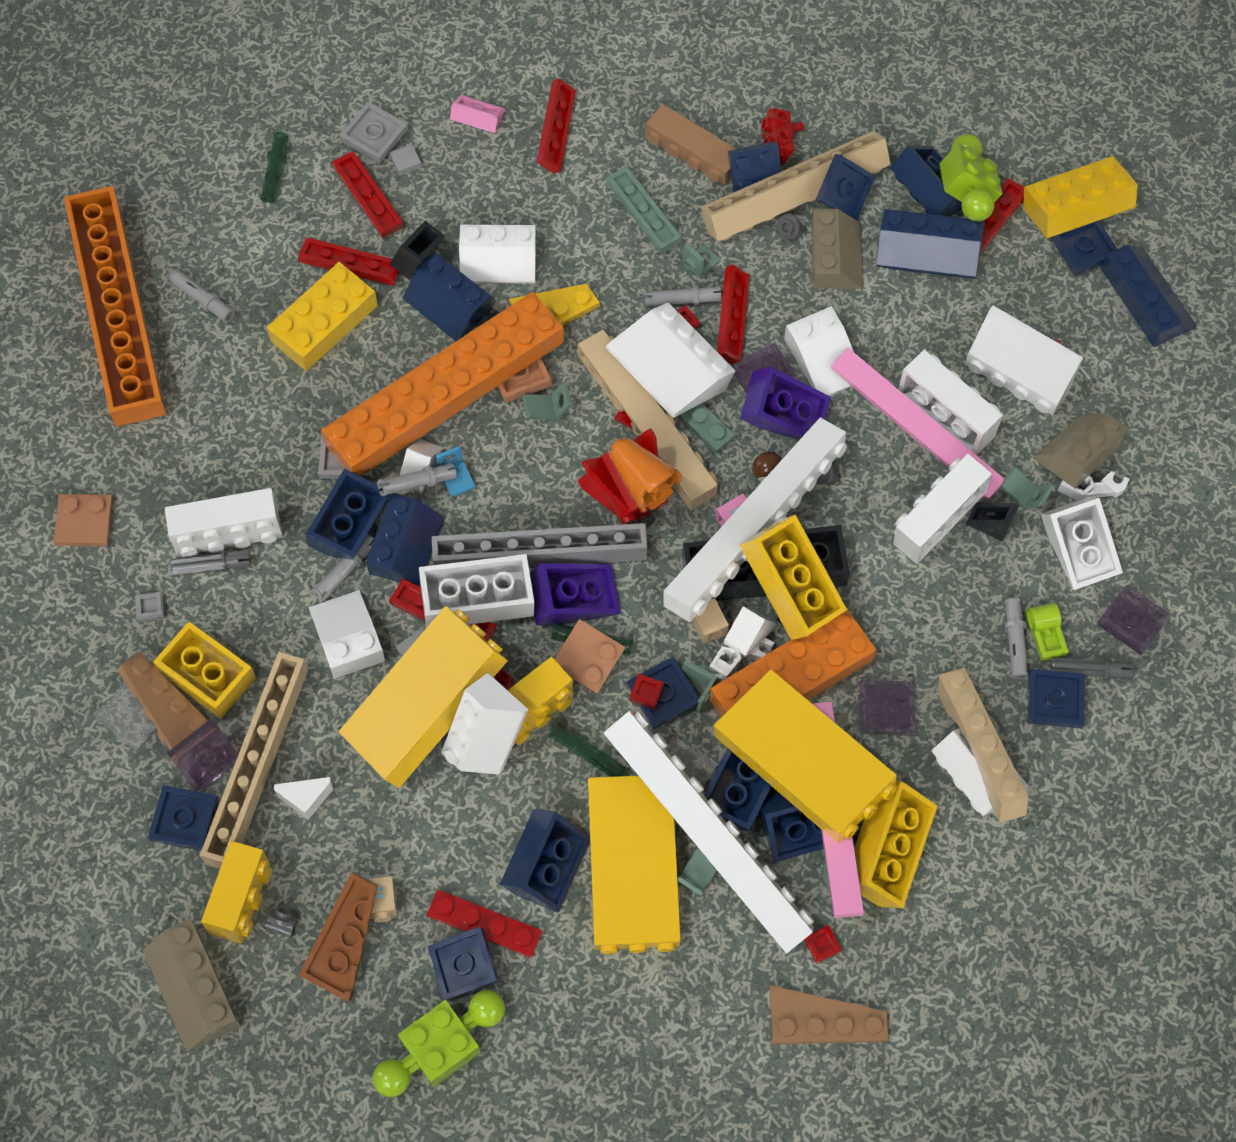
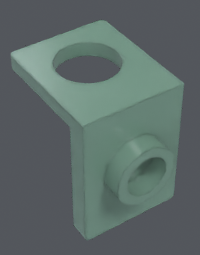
[682,243,721,278]
[522,383,572,420]
[1000,467,1054,509]
[682,660,718,713]
[677,848,717,896]

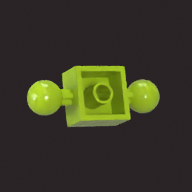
[939,134,1002,222]
[372,990,505,1098]

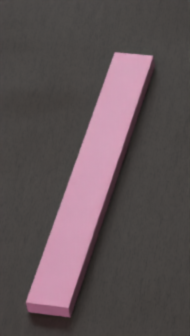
[831,348,1004,500]
[813,702,864,918]

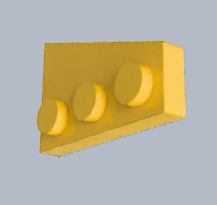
[509,284,600,326]

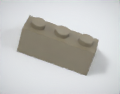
[811,209,863,289]
[1033,413,1128,488]

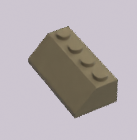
[143,918,241,1053]

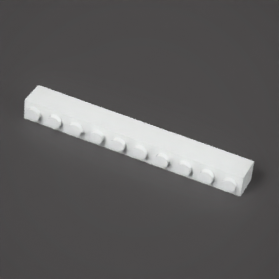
[663,418,847,622]
[604,710,814,954]

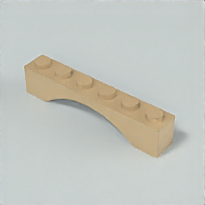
[938,668,1028,823]

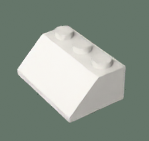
[459,225,536,283]
[932,728,1029,816]

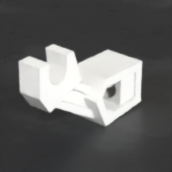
[1058,471,1129,501]
[709,637,774,682]

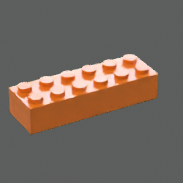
[709,610,876,717]

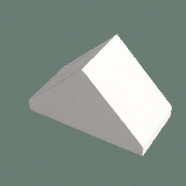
[400,439,444,492]
[724,607,777,656]
[274,777,333,820]

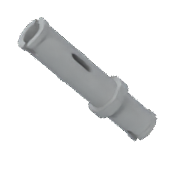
[169,269,235,323]
[645,285,721,307]
[377,463,456,496]
[311,534,374,602]
[1004,598,1029,679]

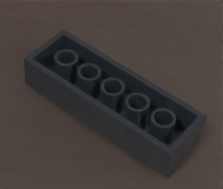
[682,525,850,601]

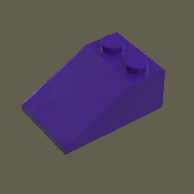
[740,367,831,440]
[530,563,621,625]

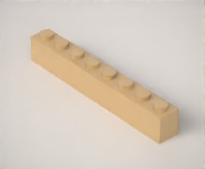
[701,131,891,241]
[578,330,719,511]
[200,652,308,869]

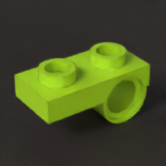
[1025,603,1069,661]

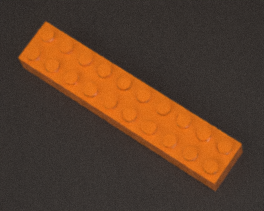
[64,186,167,427]
[321,292,564,476]

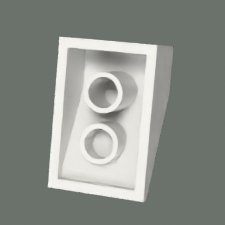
[784,306,854,396]
[1041,497,1123,590]
[309,590,385,679]

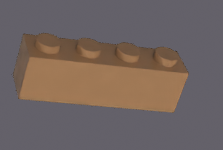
[645,104,736,186]

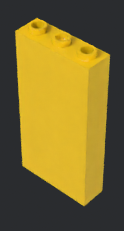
[338,606,508,788]
[713,669,897,844]
[588,776,680,954]

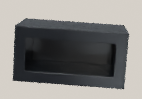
[389,220,445,280]

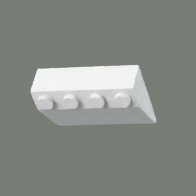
[606,302,735,418]
[965,305,1083,416]

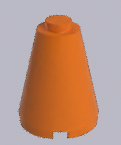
[610,438,682,512]

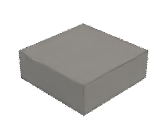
[389,144,422,176]
[135,591,165,623]

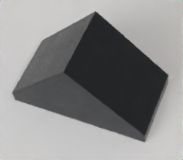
[966,503,1019,542]

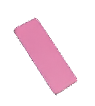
[450,95,505,133]

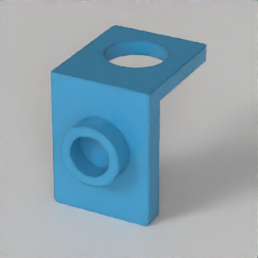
[436,446,475,498]

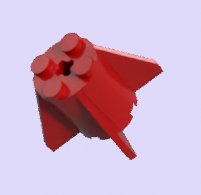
[577,428,669,525]

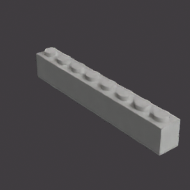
[432,523,647,567]

